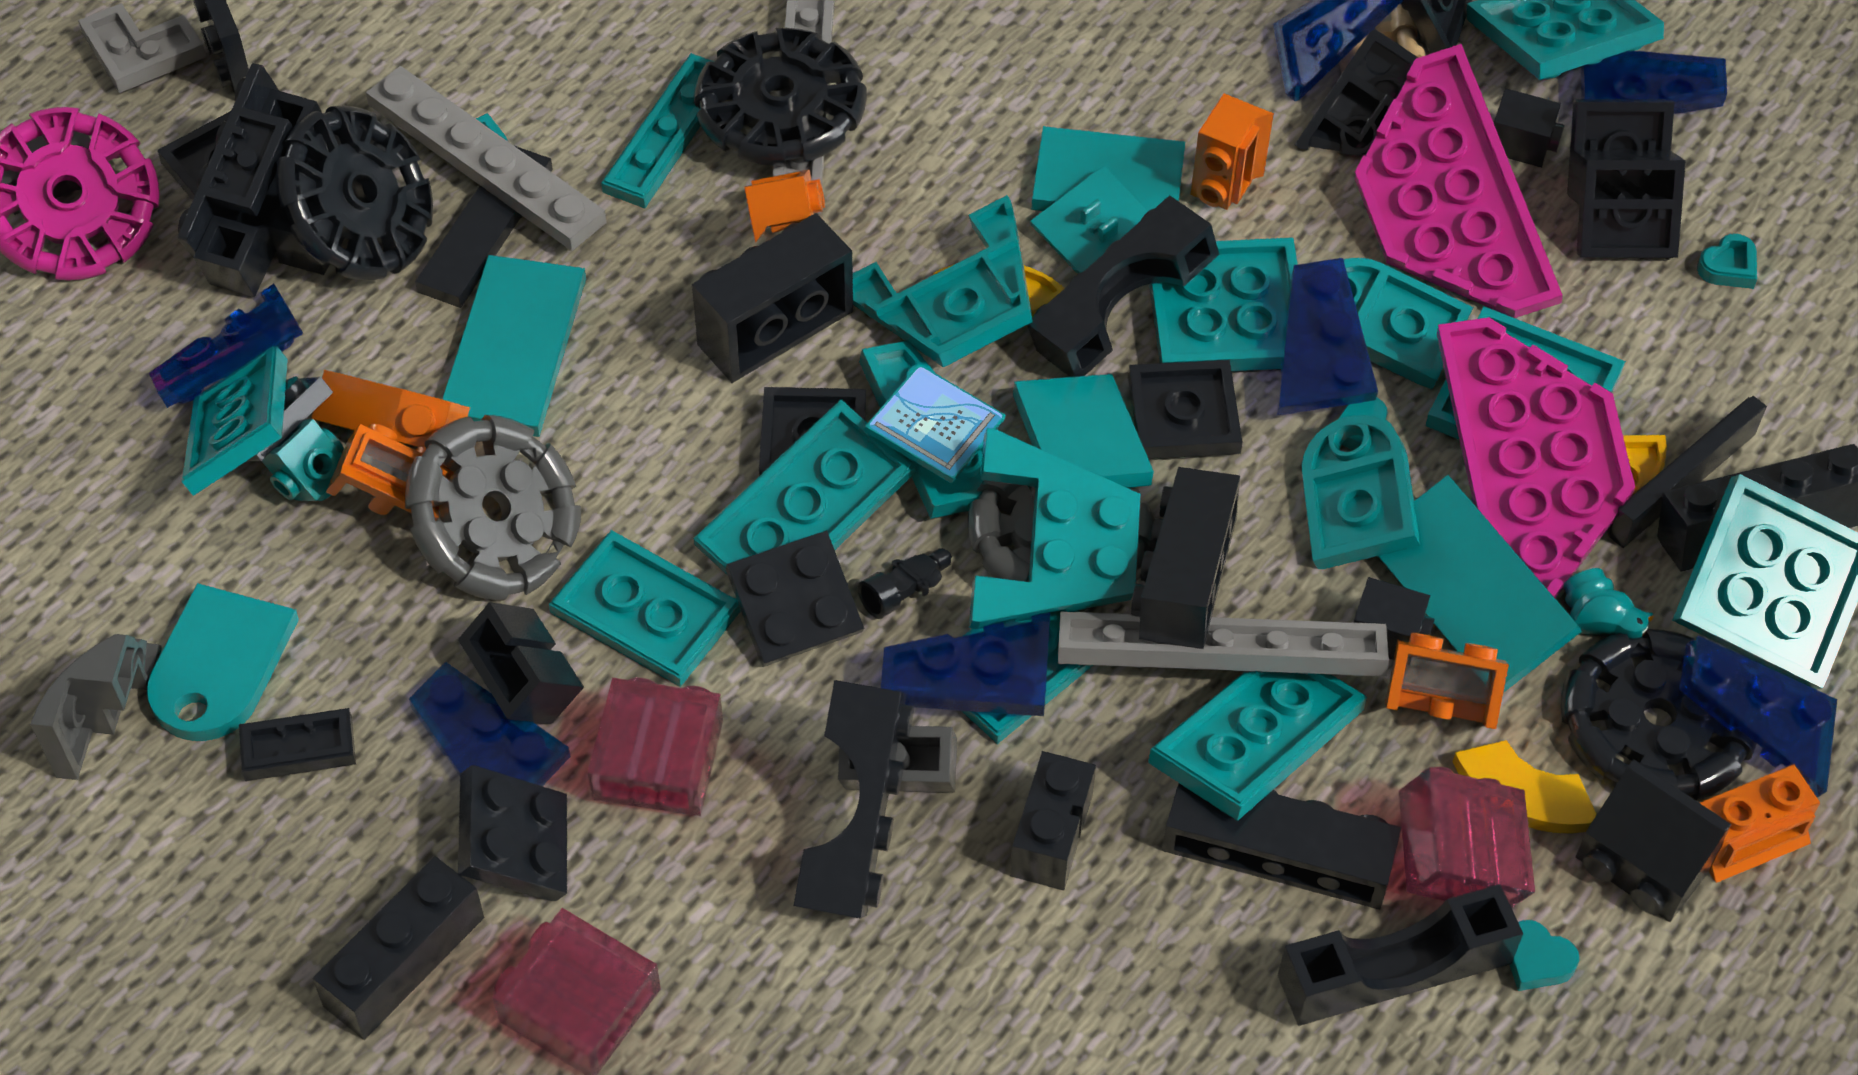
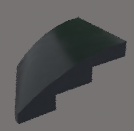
[1295,28,1418,156]

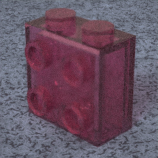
[587,677,723,816]
[1398,767,1535,908]
[492,908,661,1075]

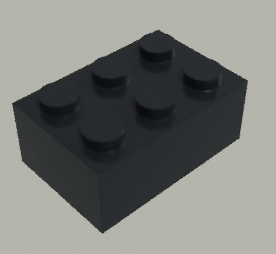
[692,213,853,383]

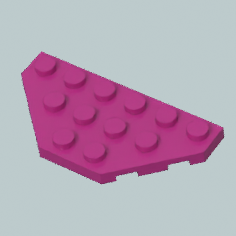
[1355,44,1563,318]
[1437,317,1635,599]

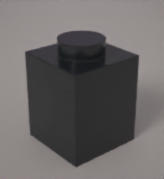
[1494,88,1565,168]
[1353,577,1435,665]

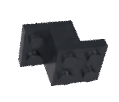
[1567,99,1686,258]

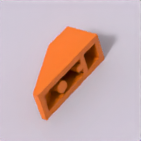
[311,370,470,447]

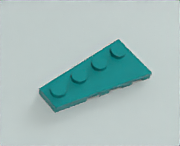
[859,340,1029,519]

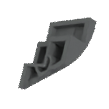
[30,634,162,780]

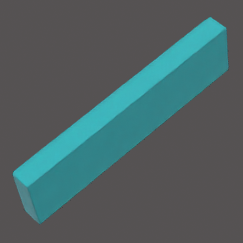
[601,53,714,208]

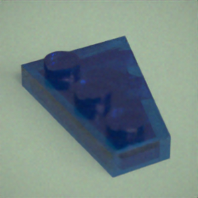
[1273,0,1403,101]
[1580,51,1727,114]
[1276,258,1378,416]
[149,283,304,408]
[881,612,1050,716]
[1679,635,1837,797]
[409,662,571,786]

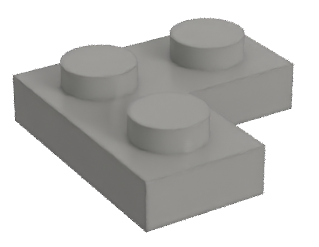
[78,3,207,93]

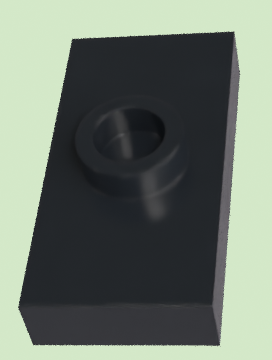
[239,708,356,781]

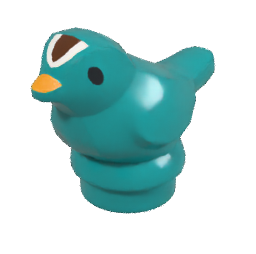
[1563,568,1654,639]

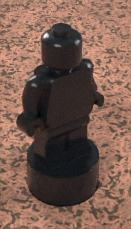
[858,548,952,619]

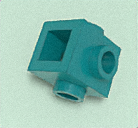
[262,419,344,501]

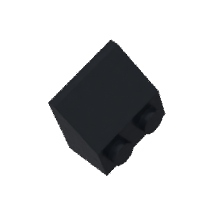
[1575,760,1732,922]

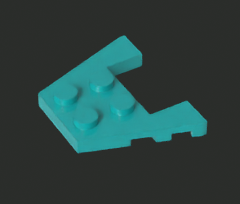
[853,195,1033,367]
[969,428,1141,629]

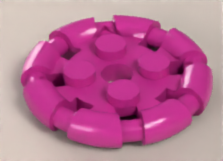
[0,107,160,281]

